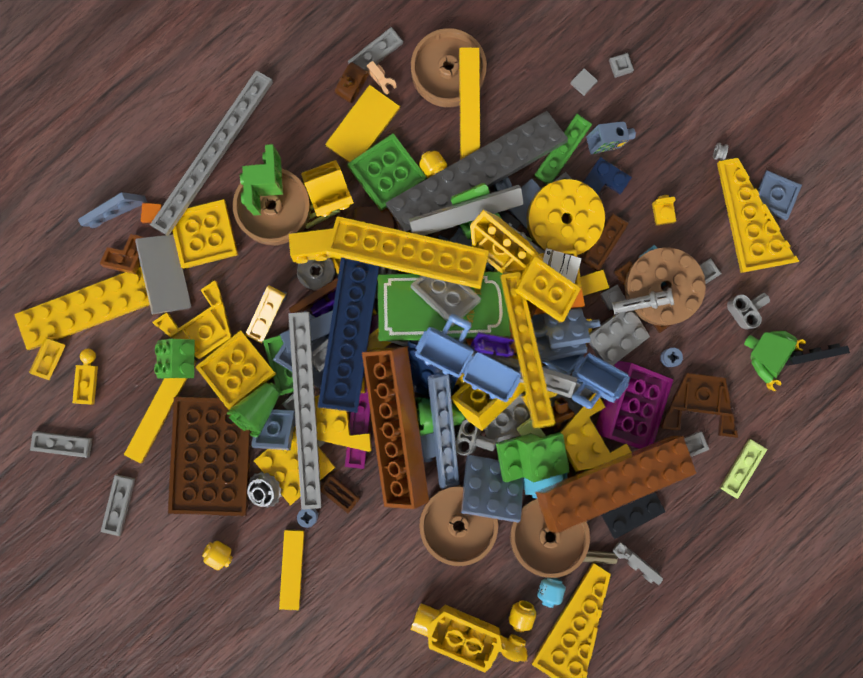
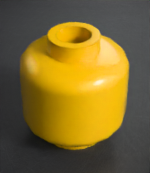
[419,151,447,178]
[202,541,233,570]
[509,600,537,632]

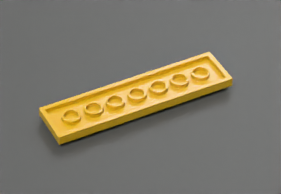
[326,216,489,289]
[14,267,150,350]

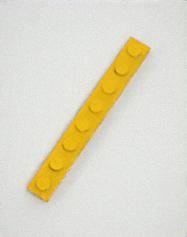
[500,272,555,428]

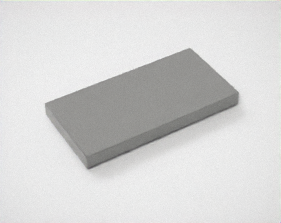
[135,235,191,315]

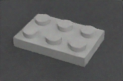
[411,276,481,327]
[589,305,650,366]

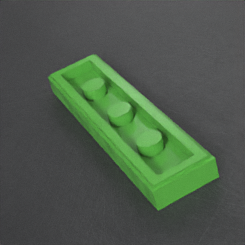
[534,114,592,184]

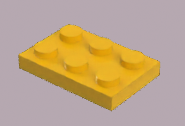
[514,256,581,322]

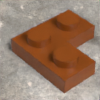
[100,234,146,275]

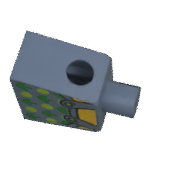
[586,122,636,155]

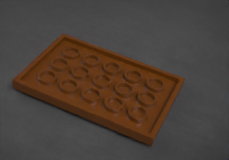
[168,397,251,516]

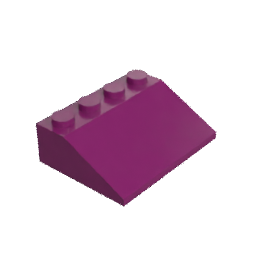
[595,361,673,449]

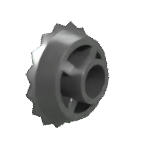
[247,472,282,508]

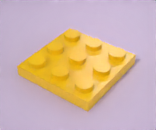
[172,199,238,269]
[195,330,276,410]
[254,426,336,505]

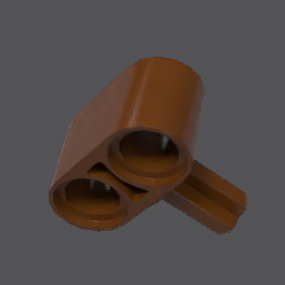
[335,62,369,103]

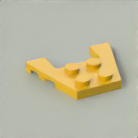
[152,280,232,360]
[315,375,372,452]
[560,393,631,472]

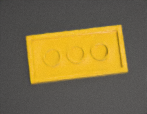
[325,85,400,162]

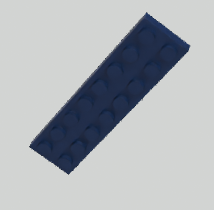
[318,257,380,413]

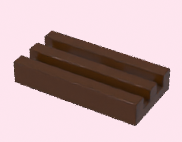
[321,474,361,514]

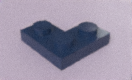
[583,157,632,195]

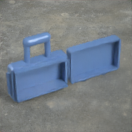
[415,314,521,402]
[543,353,630,409]

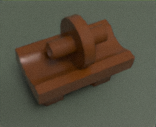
[542,397,574,431]

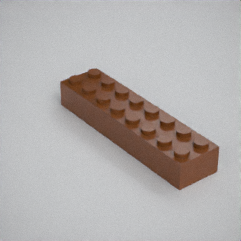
[362,347,429,509]
[535,436,697,533]

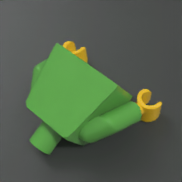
[744,331,806,391]

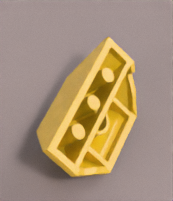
[470,209,543,274]

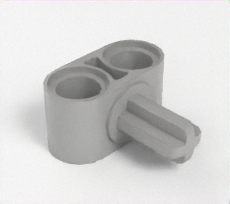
[727,293,770,329]
[455,419,496,456]

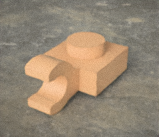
[367,61,396,94]

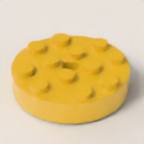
[526,179,605,255]

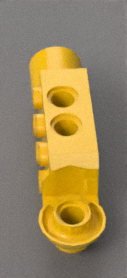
[410,603,528,672]

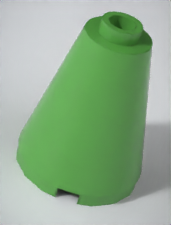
[227,382,280,438]
[415,397,466,436]

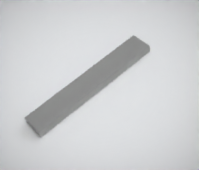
[409,185,523,236]

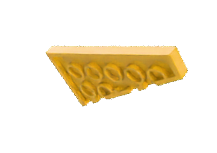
[717,158,799,273]
[531,563,611,678]

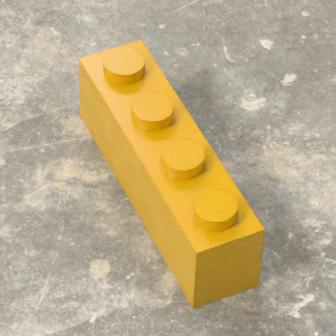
[289,229,341,264]

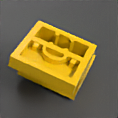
[301,160,354,217]

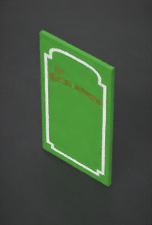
[377,272,511,341]

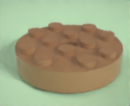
[411,29,486,107]
[233,169,311,245]
[625,248,706,326]
[420,485,498,566]
[510,499,590,578]

